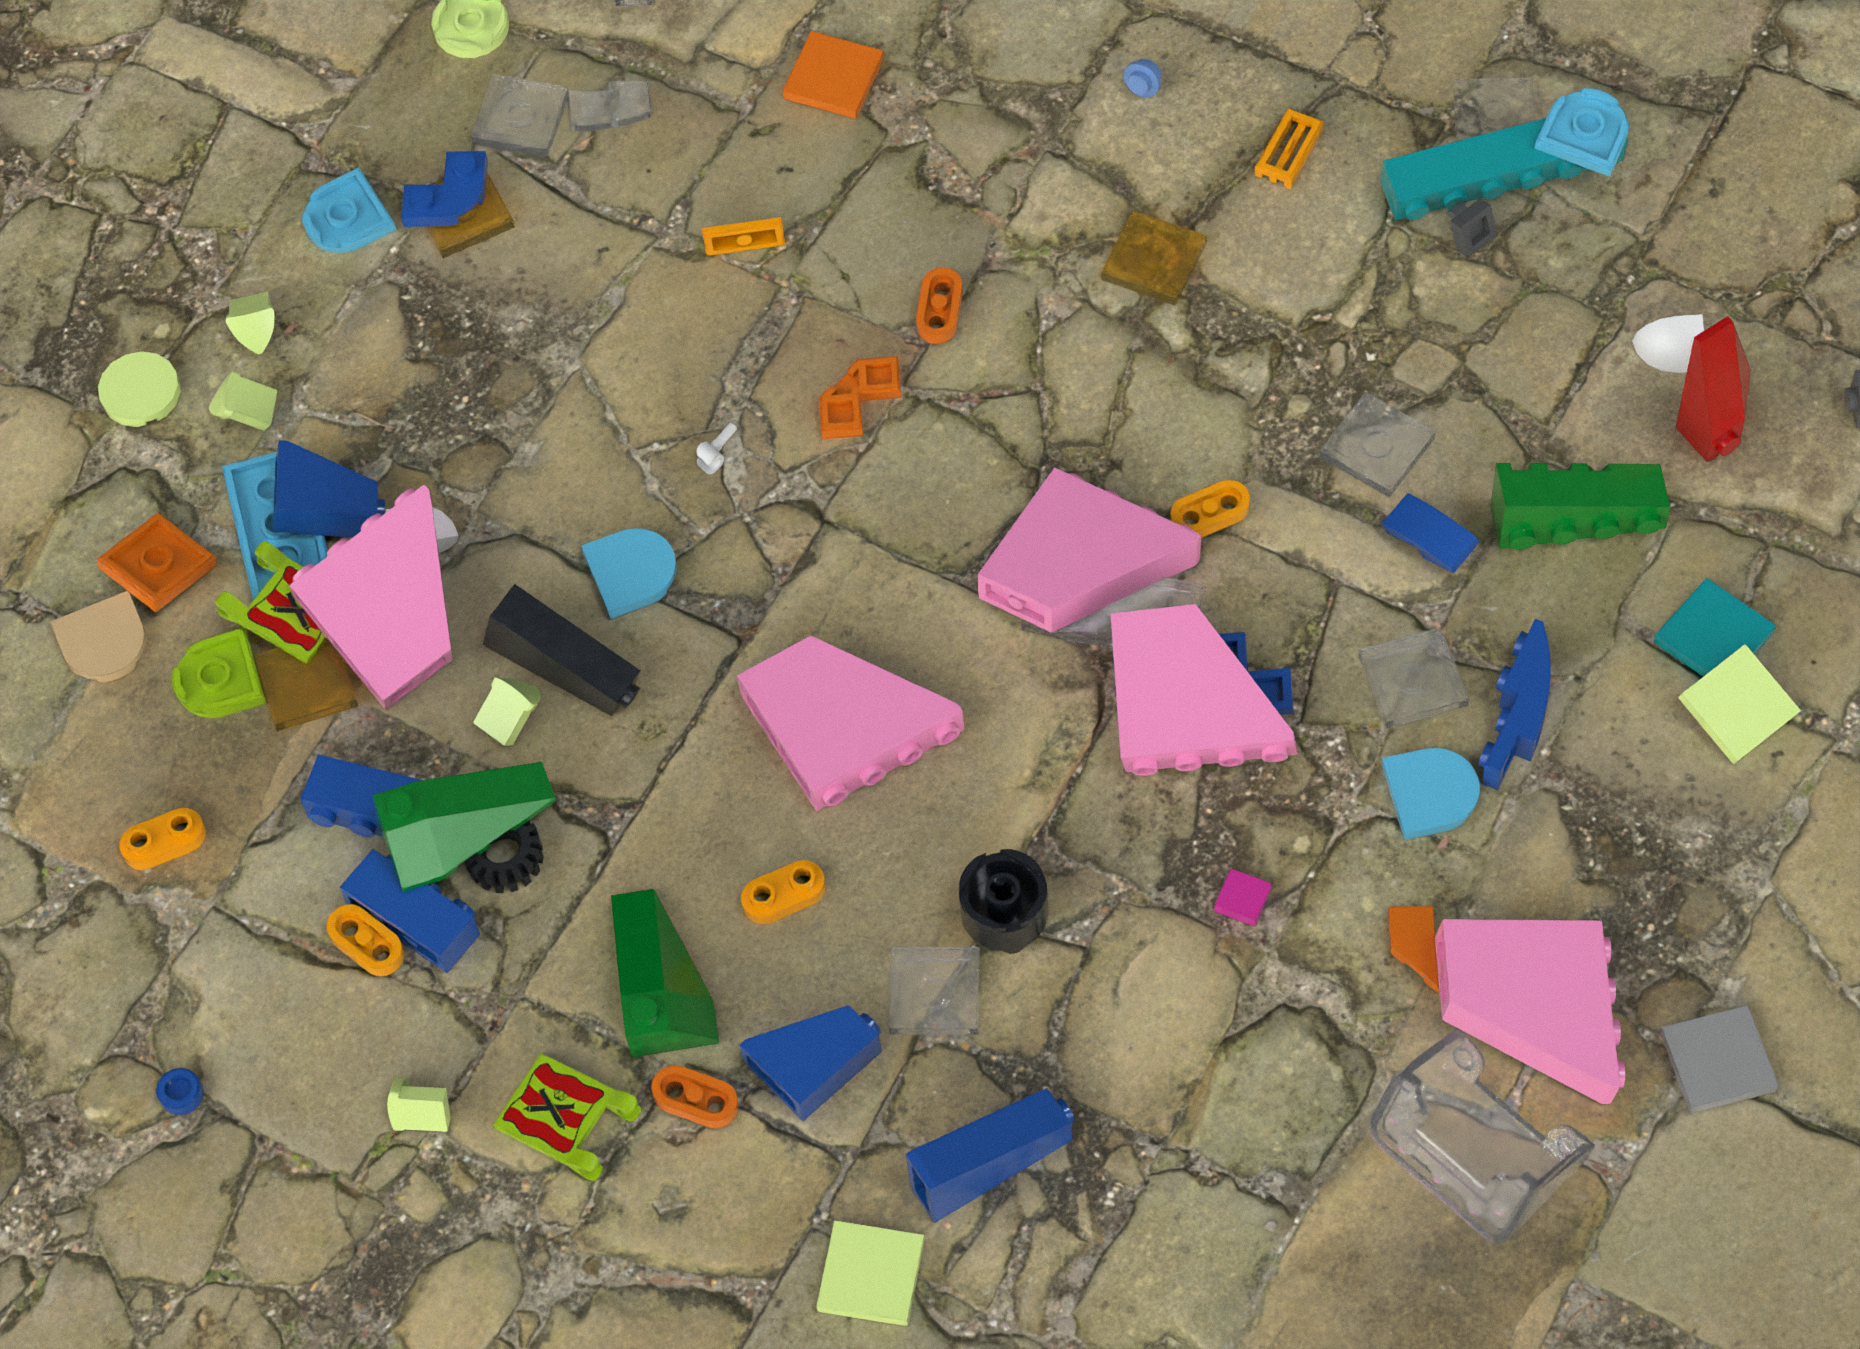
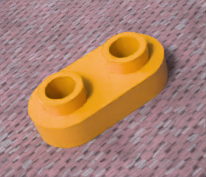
[1170,480,1250,538]
[119,808,206,870]
[741,860,826,924]
[326,904,404,976]

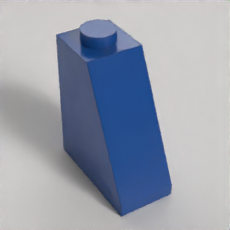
[273,440,385,538]
[739,1005,882,1121]

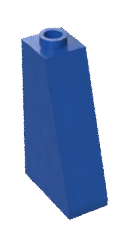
[906,1088,1075,1223]

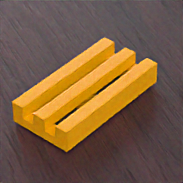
[1255,108,1324,189]

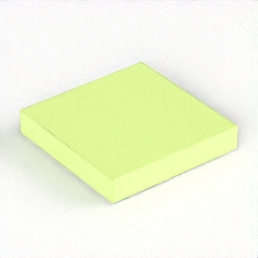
[1678,644,1801,765]
[816,1221,925,1326]

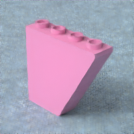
[978,467,1201,633]
[289,484,453,711]
[1110,604,1298,776]
[737,636,964,812]
[1435,919,1625,1104]

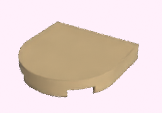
[50,591,147,682]

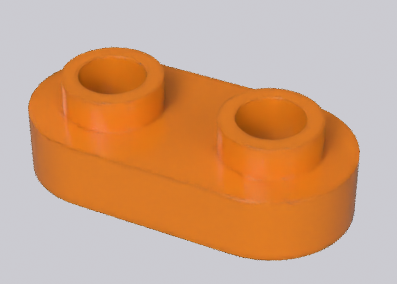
[916,267,963,344]
[651,1065,739,1128]

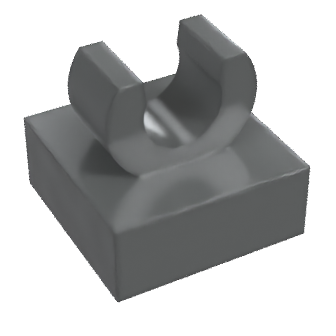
[1447,198,1498,257]

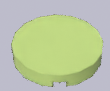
[431,0,509,58]
[98,351,181,427]

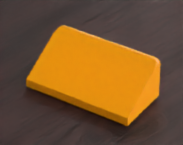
[702,217,785,256]

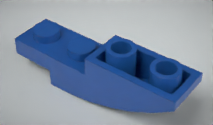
[1479,619,1551,790]

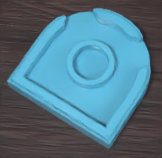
[1534,88,1629,177]
[302,167,396,253]
[581,528,677,620]
[1382,748,1480,840]

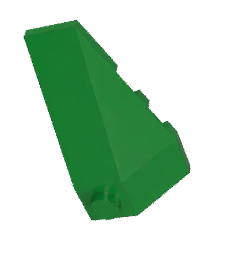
[372,762,556,892]
[611,889,720,1058]

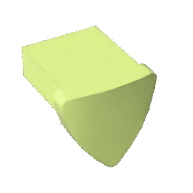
[226,292,275,354]
[209,371,277,431]
[473,677,541,746]
[387,1076,451,1132]

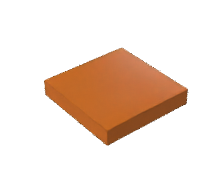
[783,31,884,119]
[97,513,217,612]

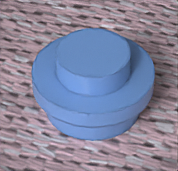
[1123,59,1162,97]

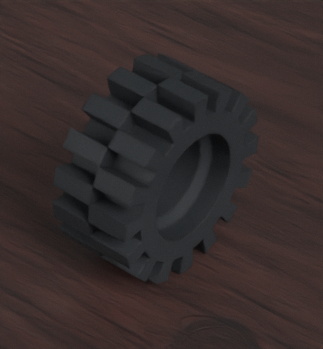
[465,820,544,893]

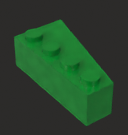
[1490,463,1670,550]

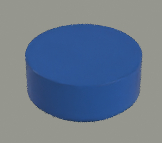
[156,1068,204,1115]

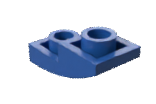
[1382,493,1480,573]

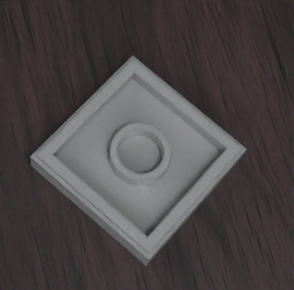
[1660,1005,1779,1114]

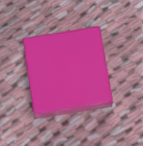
[1214,868,1272,927]

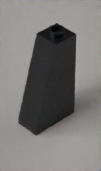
[483,584,641,716]

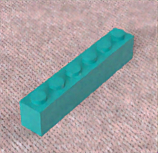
[1380,118,1629,221]

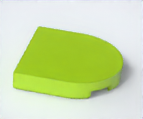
[172,627,267,718]

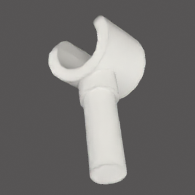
[697,423,737,475]

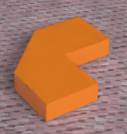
[819,356,901,439]
[1388,906,1440,993]

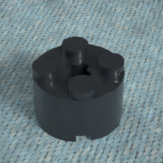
[959,849,1049,954]

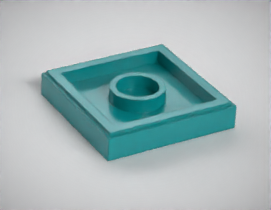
[1654,578,1776,677]

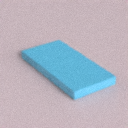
[222,445,328,600]

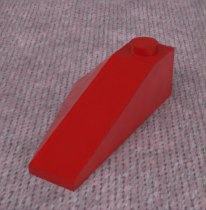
[1675,316,1751,462]

